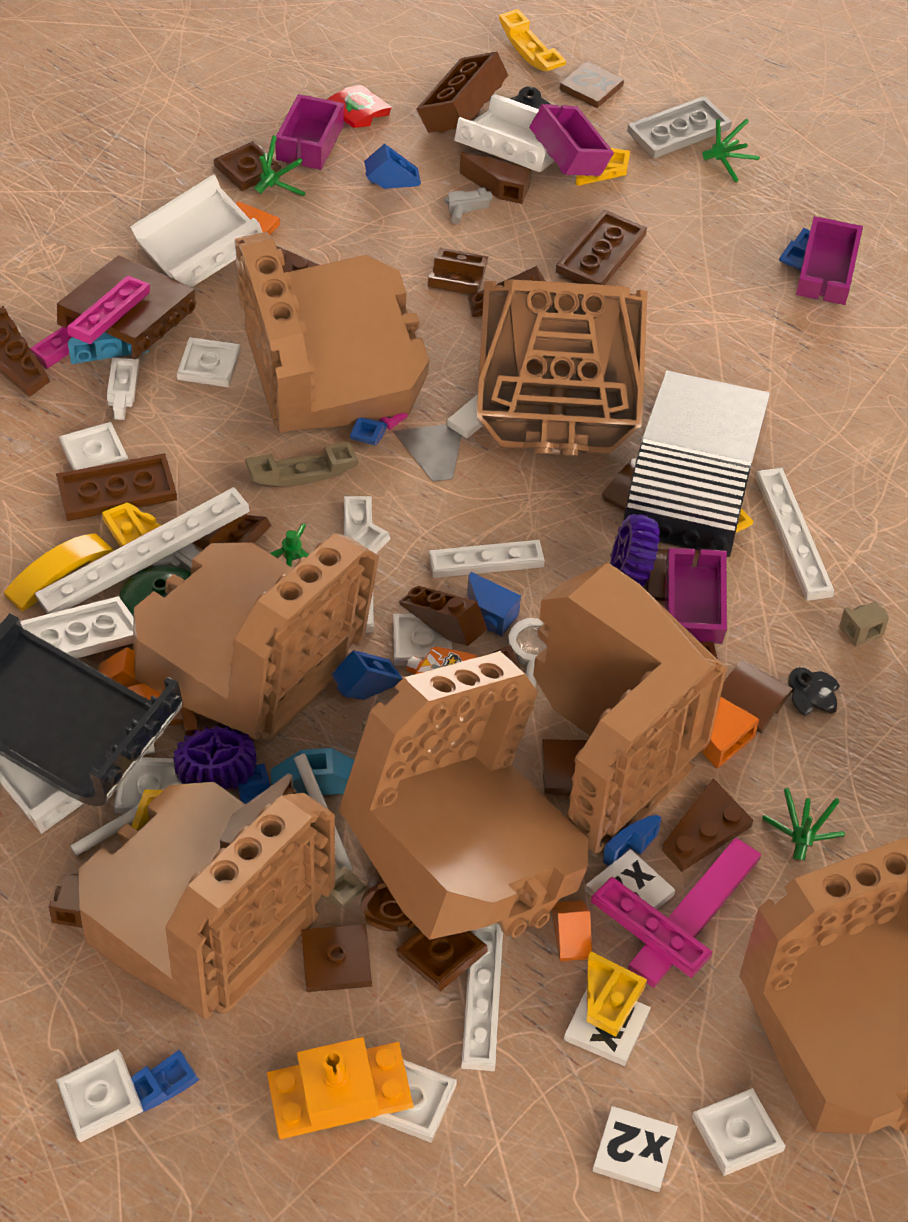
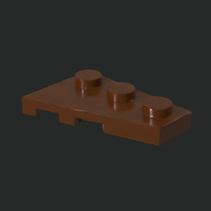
[662,778,754,872]

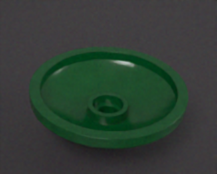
[119,565,191,617]

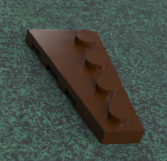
[0,306,50,397]

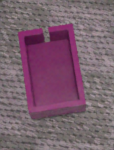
[275,94,344,170]
[529,104,614,176]
[796,216,863,305]
[665,548,727,644]

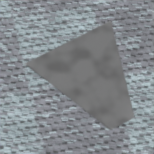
[393,424,462,481]

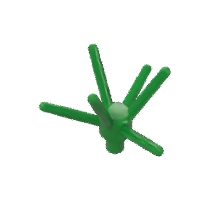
[702,119,760,182]
[254,135,306,196]
[270,523,309,567]
[762,788,845,861]

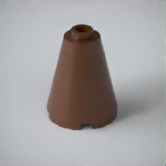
[360,866,416,932]

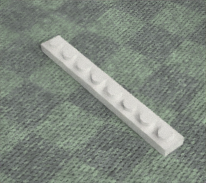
[35,487,250,614]

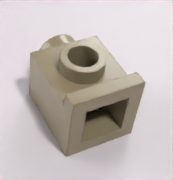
[839,601,889,647]

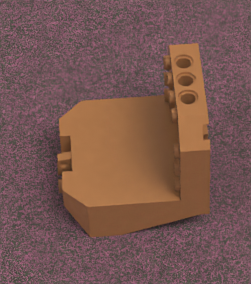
[235,232,429,433]
[476,279,648,456]
[133,533,379,740]
[533,562,727,853]
[338,651,589,940]
[79,782,335,1019]
[739,836,908,1135]

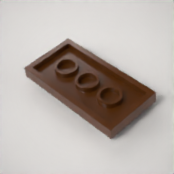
[556,210,647,285]
[56,453,177,521]

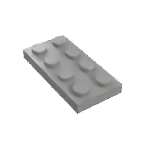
[627,96,732,158]

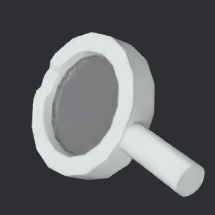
[508,618,547,688]

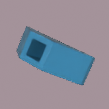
[68,333,149,364]
[271,748,354,796]

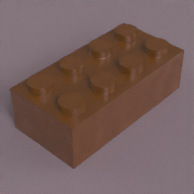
[416,51,509,133]

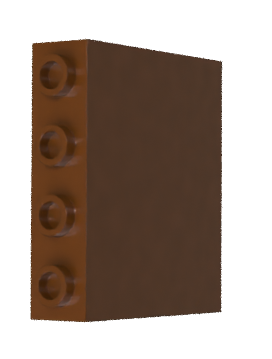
[57,255,196,359]

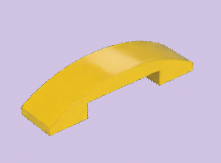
[499,9,566,72]
[4,533,113,612]

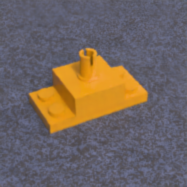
[267,1037,414,1139]

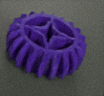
[610,514,660,587]
[173,725,257,790]

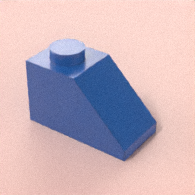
[364,143,421,189]
[467,572,521,636]
[331,650,403,700]

